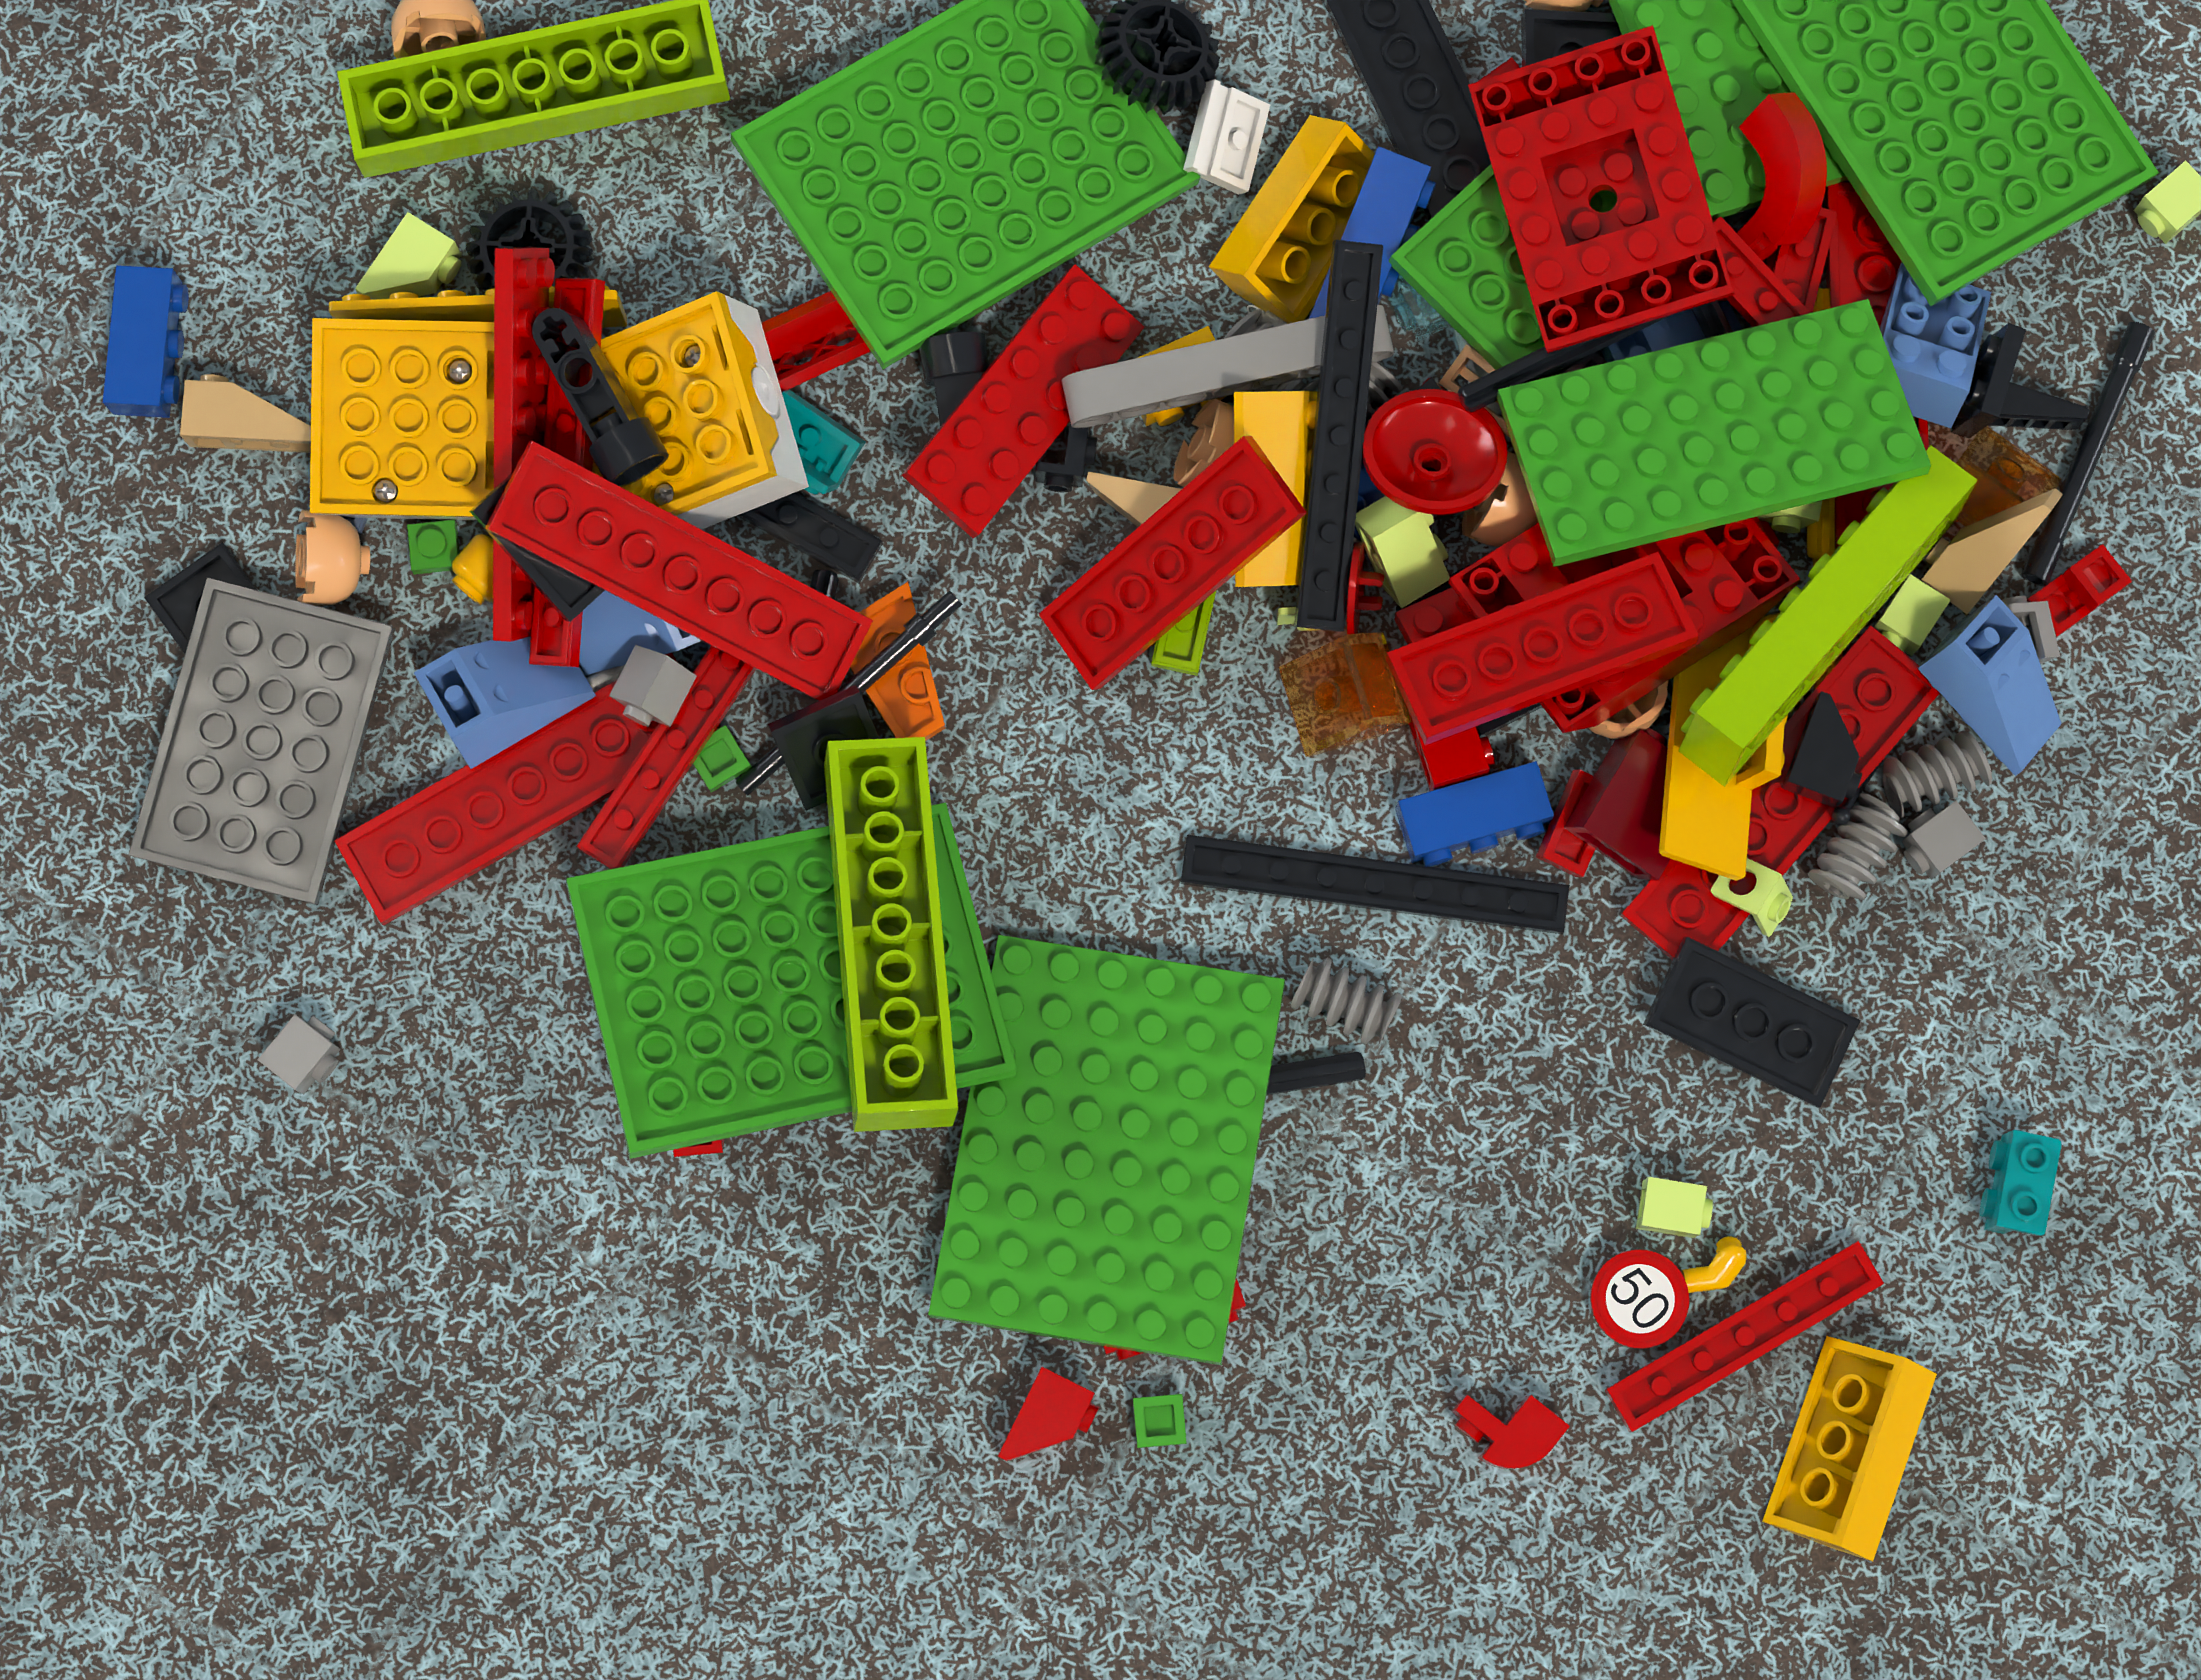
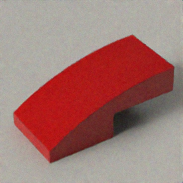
[2027,544,2132,638]

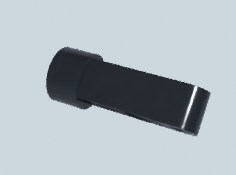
[532,308,669,487]
[920,332,1000,511]

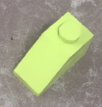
[355,212,462,300]

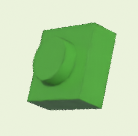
[407,519,460,574]
[693,725,751,793]
[1133,1394,1187,1448]

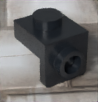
[1035,422,1098,493]

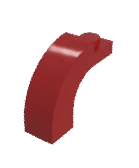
[1737,92,1827,261]

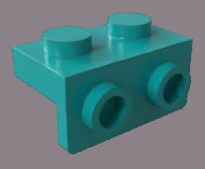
[782,389,866,495]
[1980,1130,2062,1236]

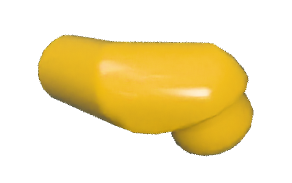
[1681,1236,1747,1293]

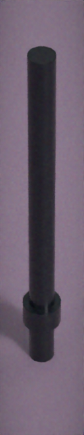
[735,590,963,796]

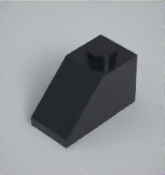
[1782,691,1862,808]

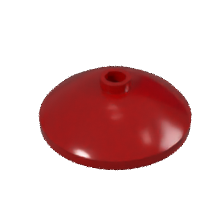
[1362,389,1508,515]

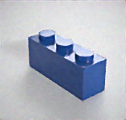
[103,265,189,418]
[1395,761,1554,867]

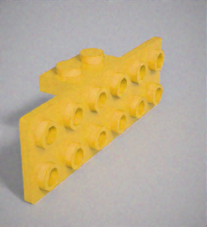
[329,285,627,328]
[1659,616,1788,881]

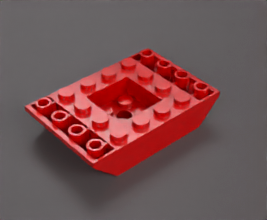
[1468,25,1735,353]
[1448,518,1800,733]

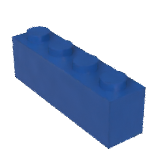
[1309,146,1436,319]

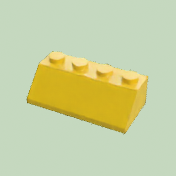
[1209,115,1375,324]
[1234,391,1317,587]
[1762,1336,1937,1561]

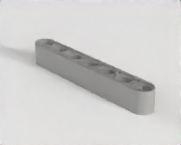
[1061,305,1395,428]

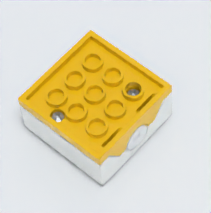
[592,291,809,530]
[310,318,494,520]

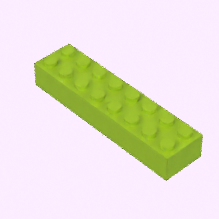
[337,0,731,178]
[1678,445,1978,787]
[824,737,958,1132]

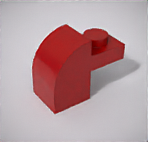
[1451,1395,1570,1469]

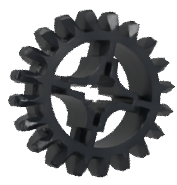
[1094,0,1221,115]
[465,187,594,290]

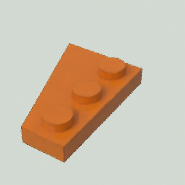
[850,582,946,741]

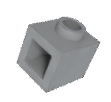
[609,645,697,727]
[1902,800,1986,880]
[258,1014,341,1095]

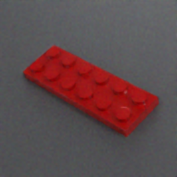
[901,264,1145,538]
[1039,436,1307,690]
[1386,552,1699,745]

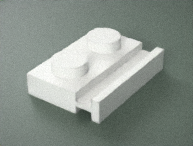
[1183,79,1270,195]

